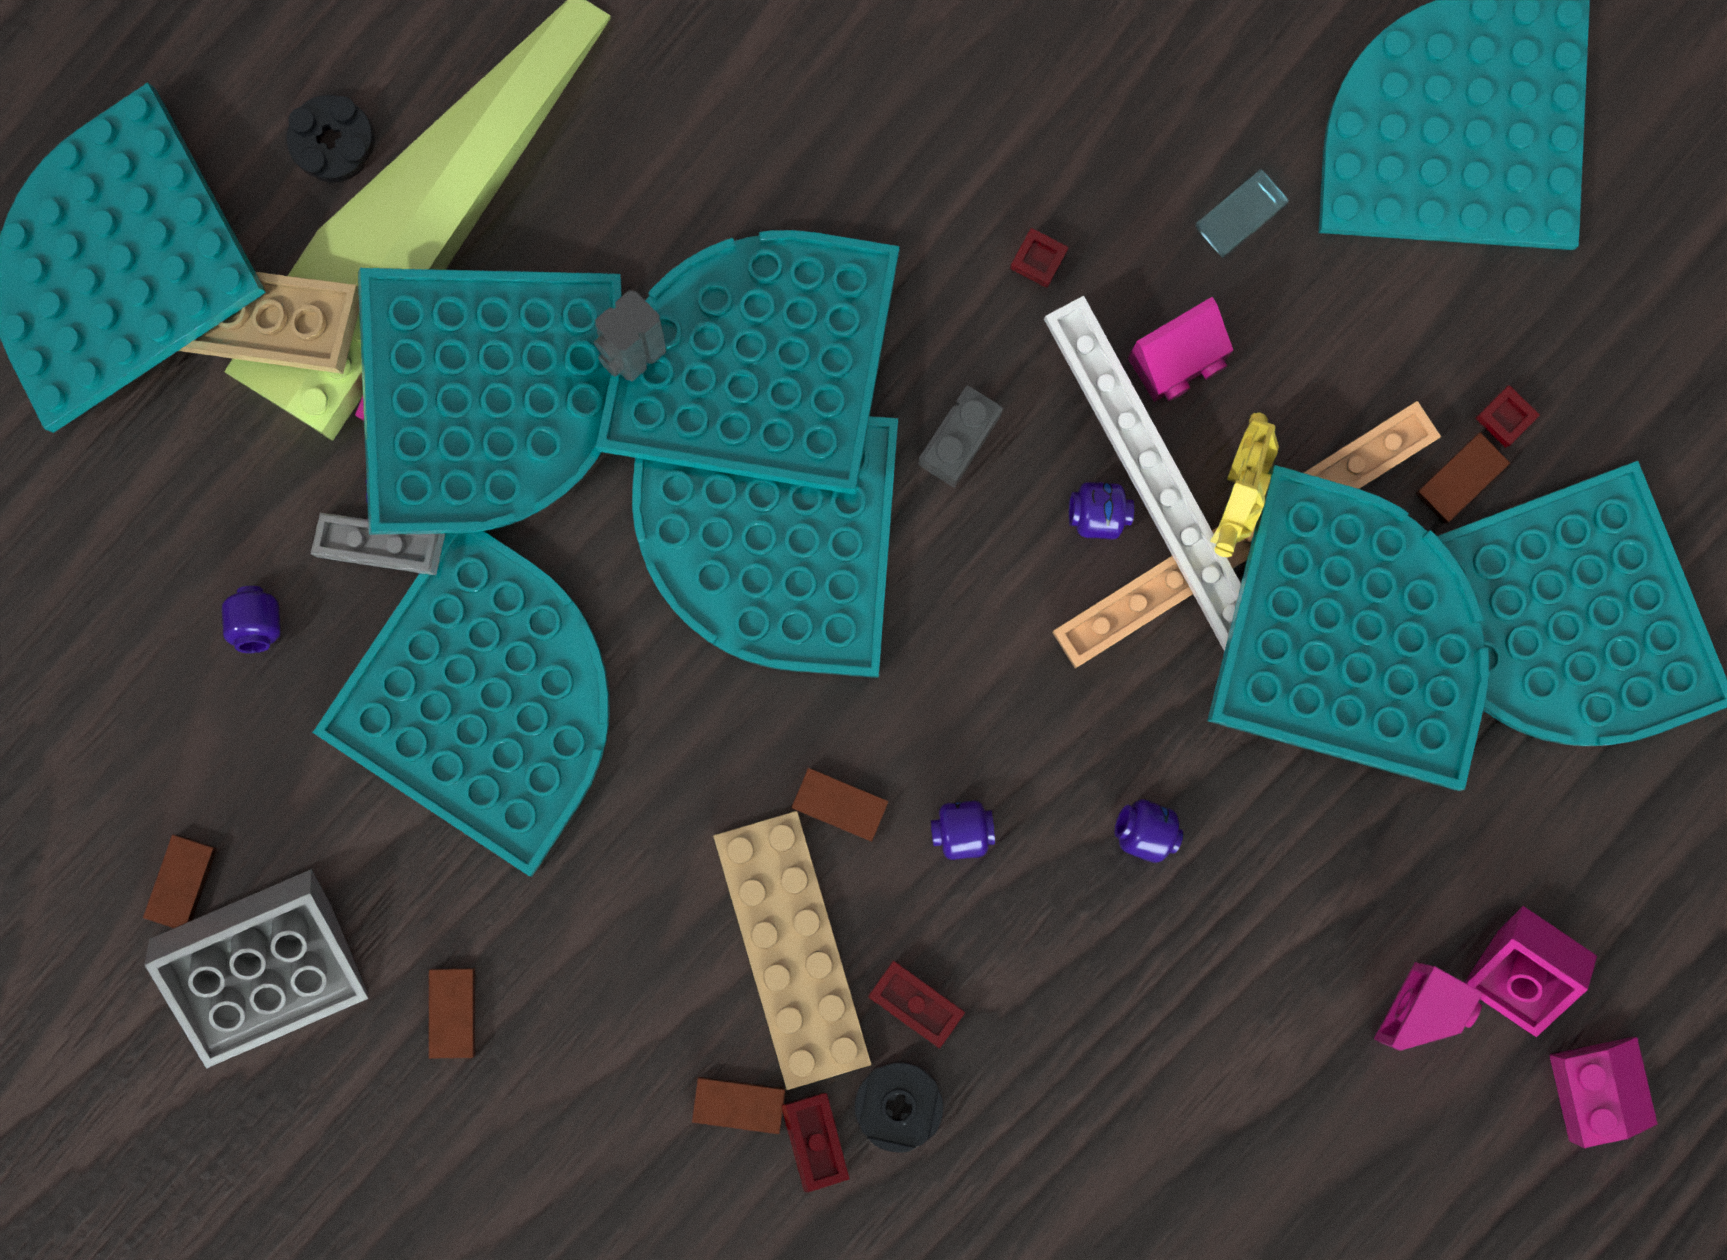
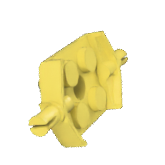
[1210,413,1279,557]

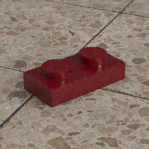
[868,960,965,1049]
[781,1093,850,1193]

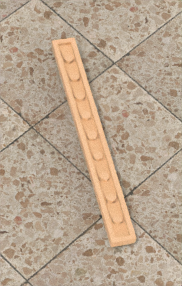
[1052,401,1441,669]

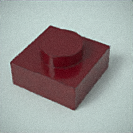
[1010,228,1069,288]
[1475,385,1540,448]

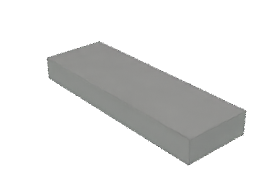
[311,512,445,576]

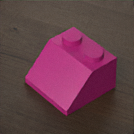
[1128,297,1233,402]
[1464,906,1597,1037]
[1374,962,1483,1051]
[1549,1036,1657,1148]

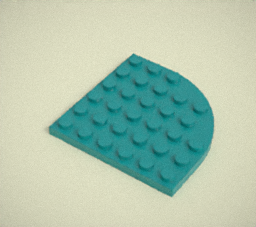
[1319,0,1590,250]
[0,82,266,433]
[596,230,900,494]
[358,268,622,535]
[632,416,898,678]
[1437,461,1727,746]
[1207,465,1489,791]
[312,531,610,877]

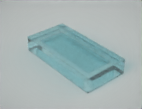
[1195,169,1289,258]

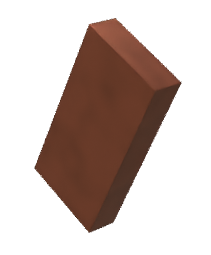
[1416,432,1510,524]
[792,768,889,842]
[143,835,217,928]
[429,968,475,1059]
[692,1077,786,1134]

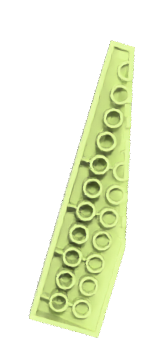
[224,0,611,441]

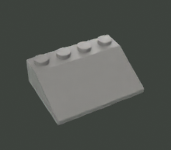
[144,869,368,1069]

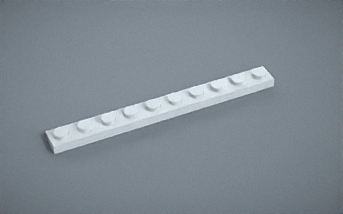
[1044,296,1241,651]

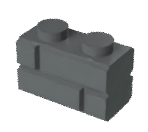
[594,290,666,381]
[919,385,1003,488]

